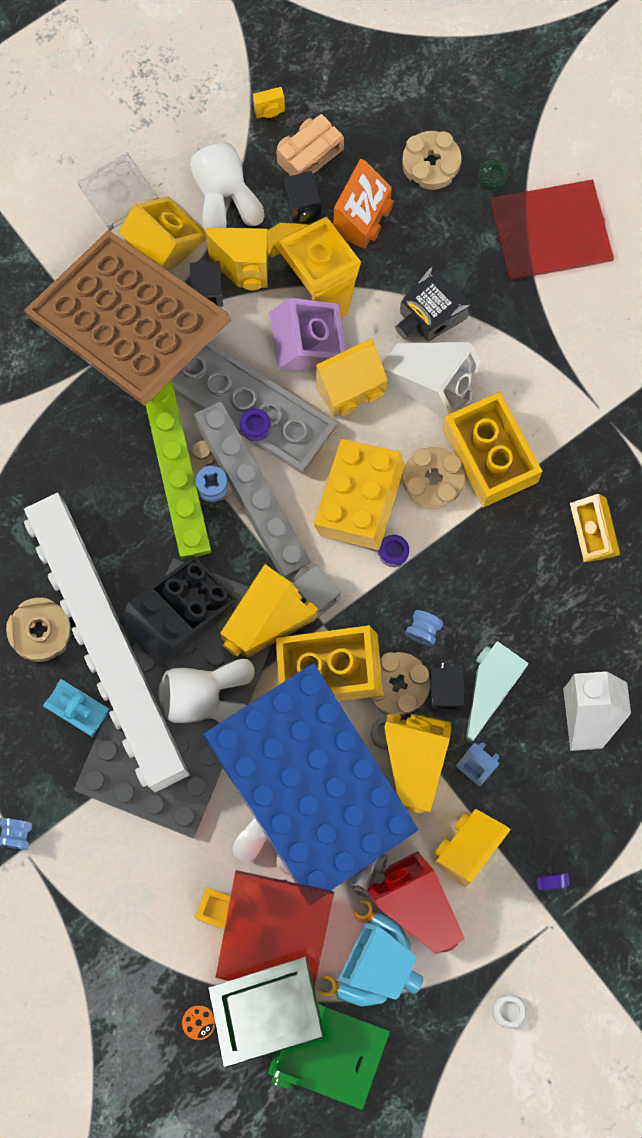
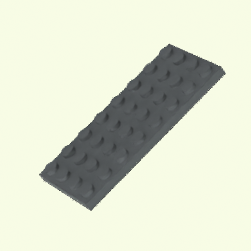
[74,558,273,839]

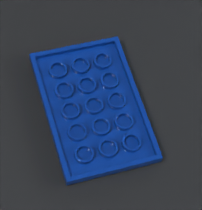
[202,663,419,904]

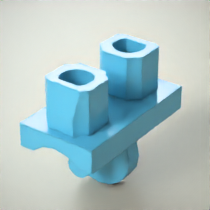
[43,679,110,737]

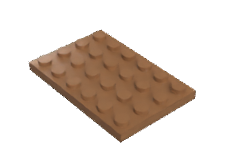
[24,230,231,406]

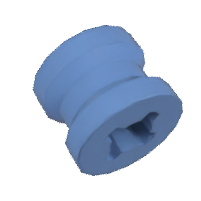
[196,466,228,502]
[405,610,443,647]
[0,818,33,850]

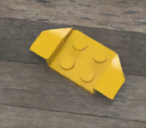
[267,217,361,318]

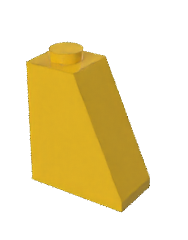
[220,564,318,658]
[384,714,452,813]

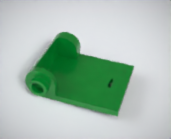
[267,1004,390,1110]

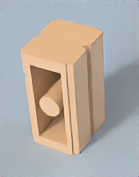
[276,114,344,176]

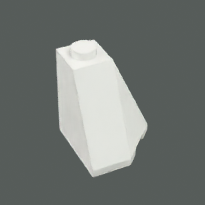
[382,342,480,419]
[563,672,631,751]

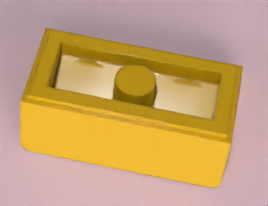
[570,494,620,562]

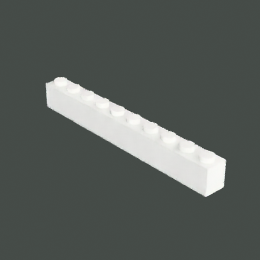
[24,492,190,792]

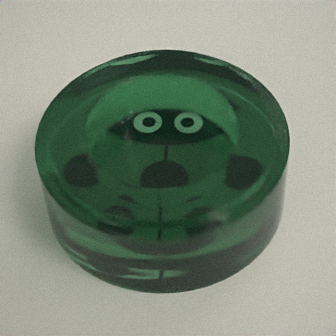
[478,159,508,191]

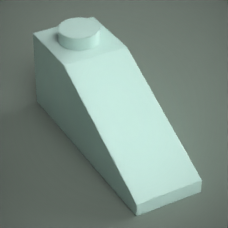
[465,641,529,745]

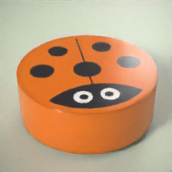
[182,1006,216,1040]

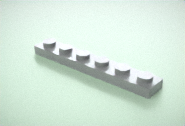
[192,401,311,577]

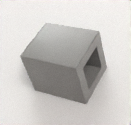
[292,564,341,619]

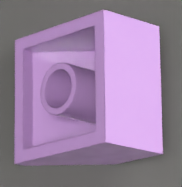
[269,298,346,371]

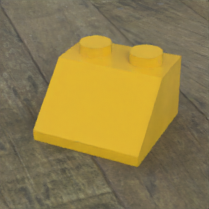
[118,196,206,269]
[206,227,269,291]
[316,338,388,417]
[434,809,511,888]

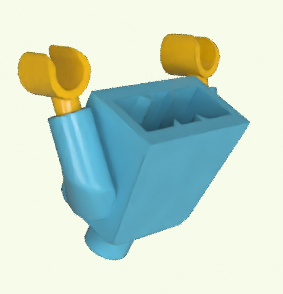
[318,900,423,1007]

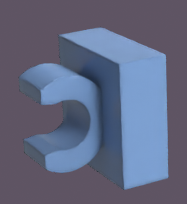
[456,742,499,787]

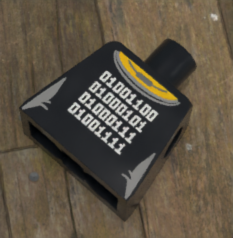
[395,266,470,341]

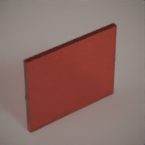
[490,179,614,281]
[215,870,335,988]

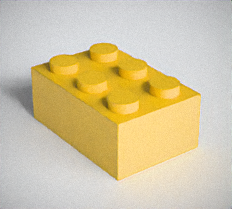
[442,392,543,508]
[314,439,405,550]
[276,625,383,702]

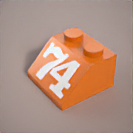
[333,159,394,249]

